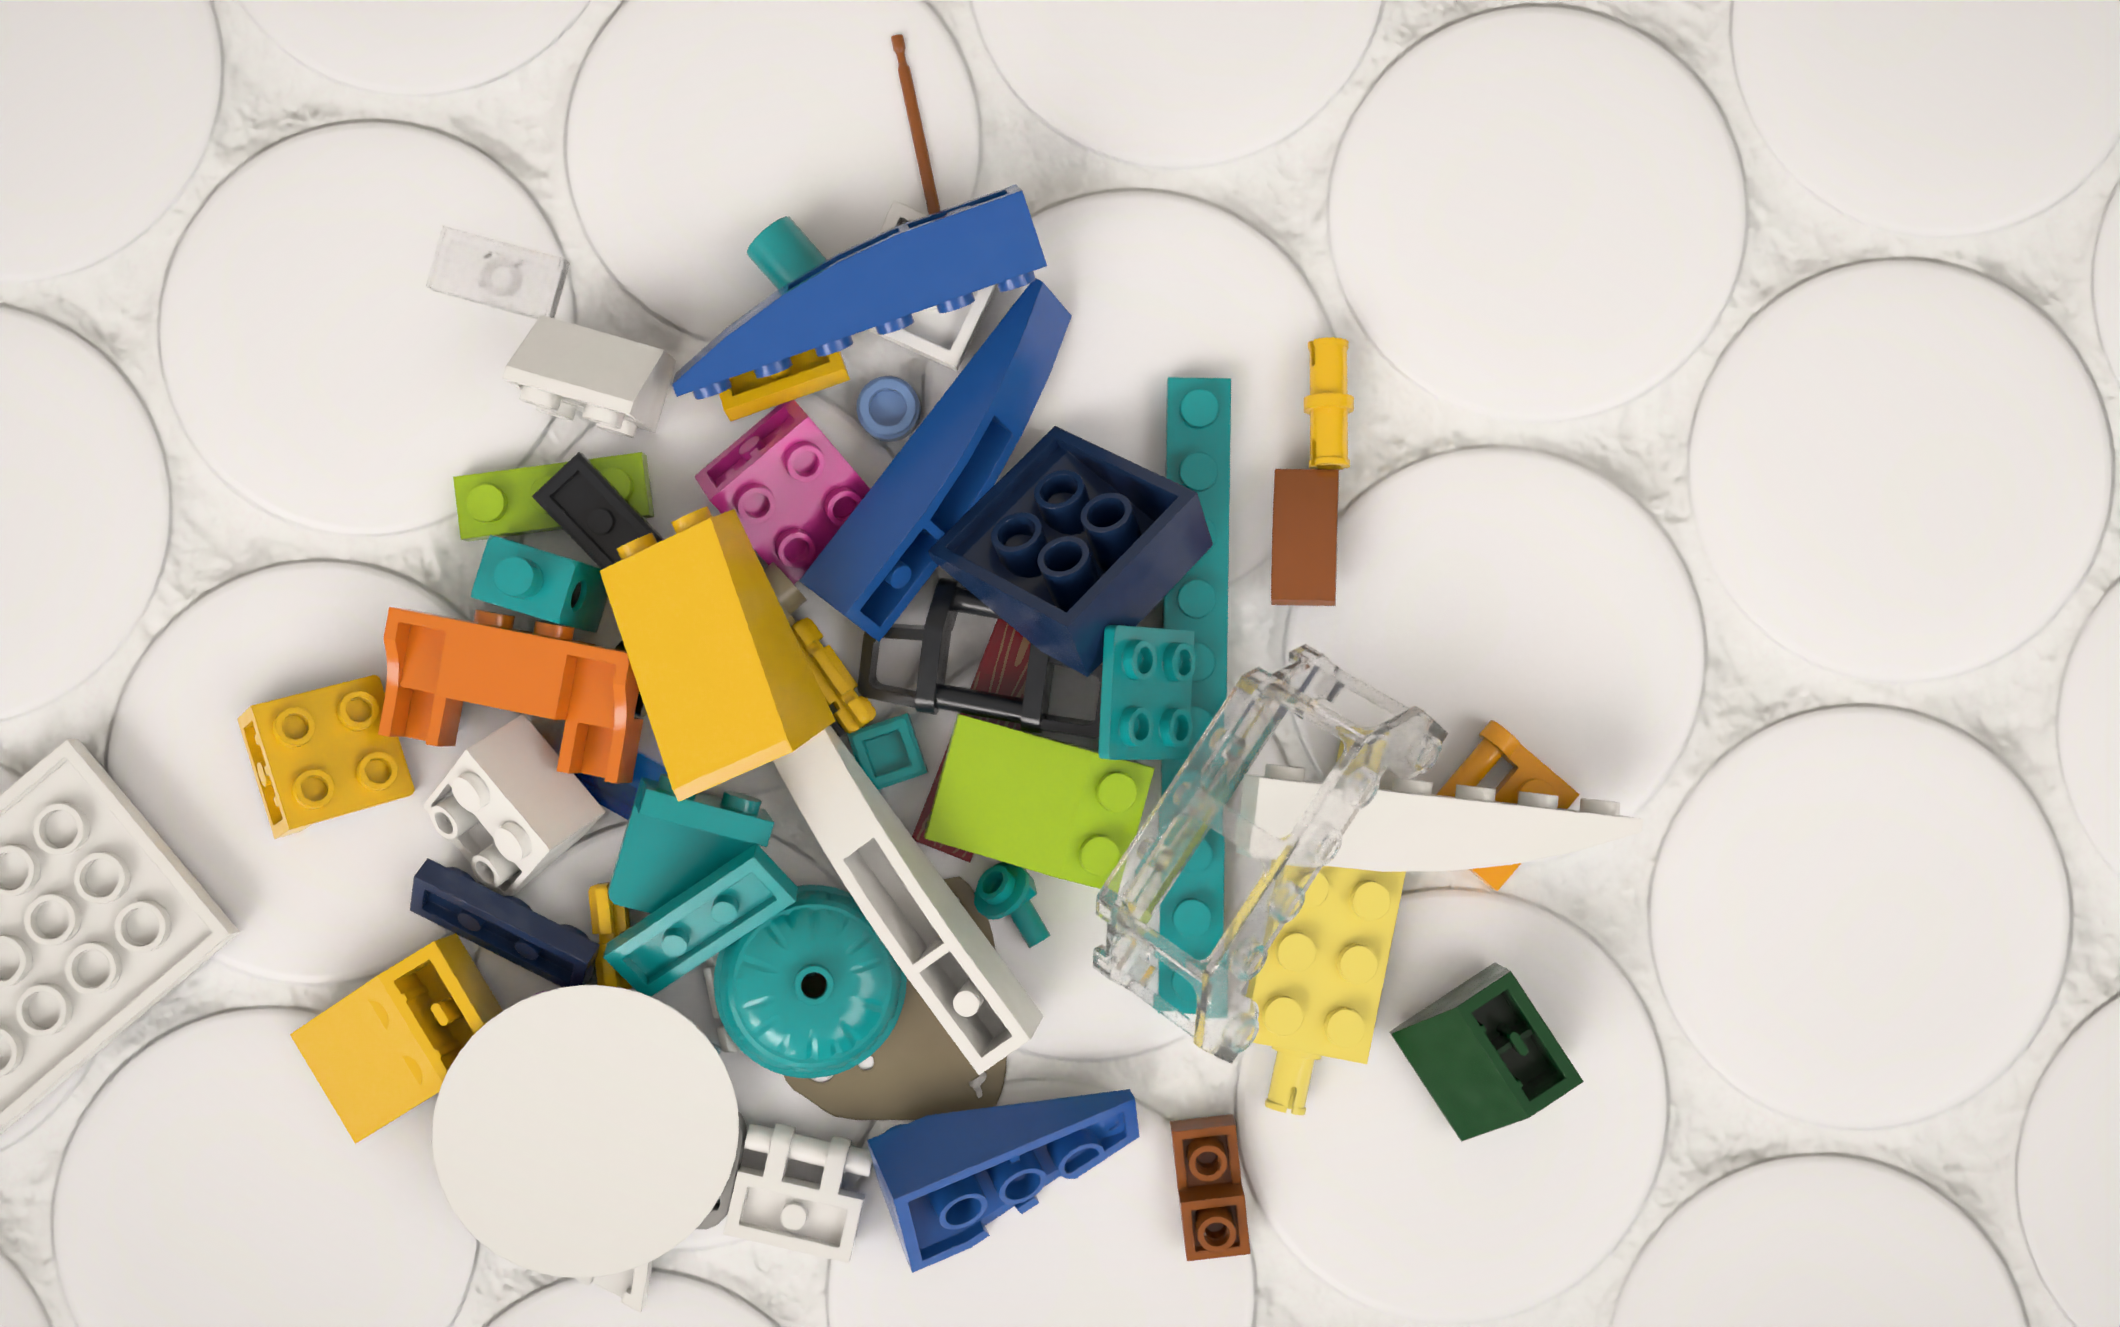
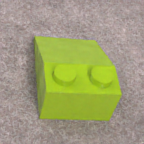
[924,713,1155,894]

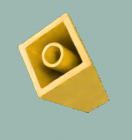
[600,506,836,802]

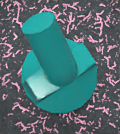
[974,862,1051,948]

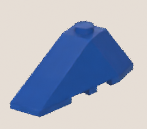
[867,1089,1140,1273]

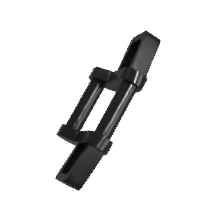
[857,578,1103,738]

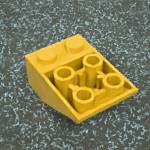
[290,934,503,1144]

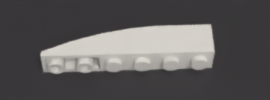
[773,726,1044,1075]
[1236,764,1643,872]

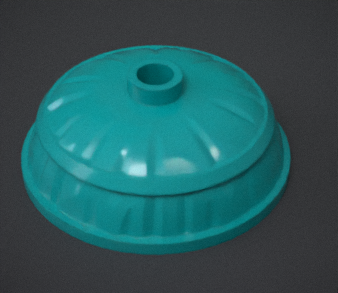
[714,885,907,1078]

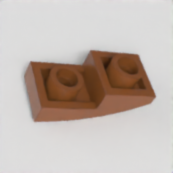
[1271,469,1339,606]
[1170,1114,1251,1261]

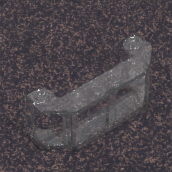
[1092,644,1449,1064]

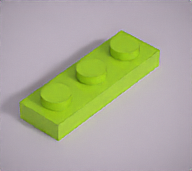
[453,452,654,542]

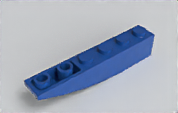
[672,184,1047,400]
[799,278,1072,642]

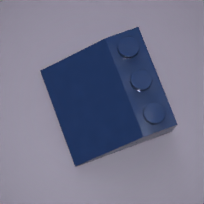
[928,426,1213,677]

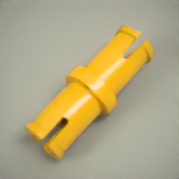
[1304,337,1354,470]

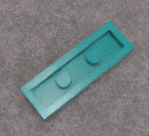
[603,843,798,997]

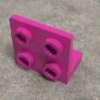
[694,400,870,584]

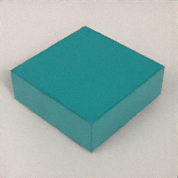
[847,713,929,790]

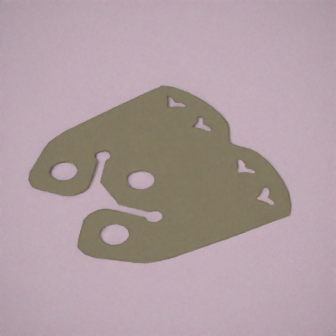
[784,876,1007,1120]

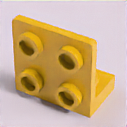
[237,675,415,839]

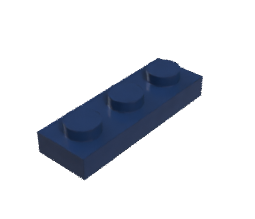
[410,858,600,987]

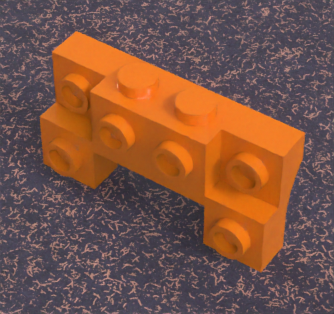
[378,607,644,784]

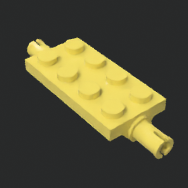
[1238,730,1406,1115]

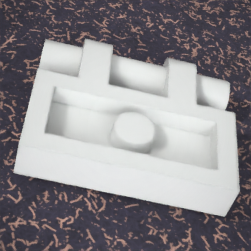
[723,1123,873,1263]

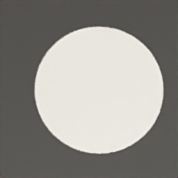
[432,985,739,1278]

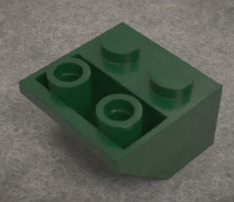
[1389,962,1584,1142]

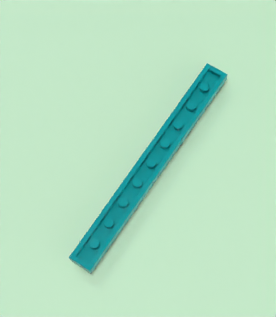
[1157,377,1231,1014]

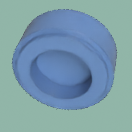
[856,376,921,442]

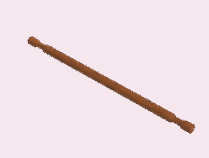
[891,34,941,215]

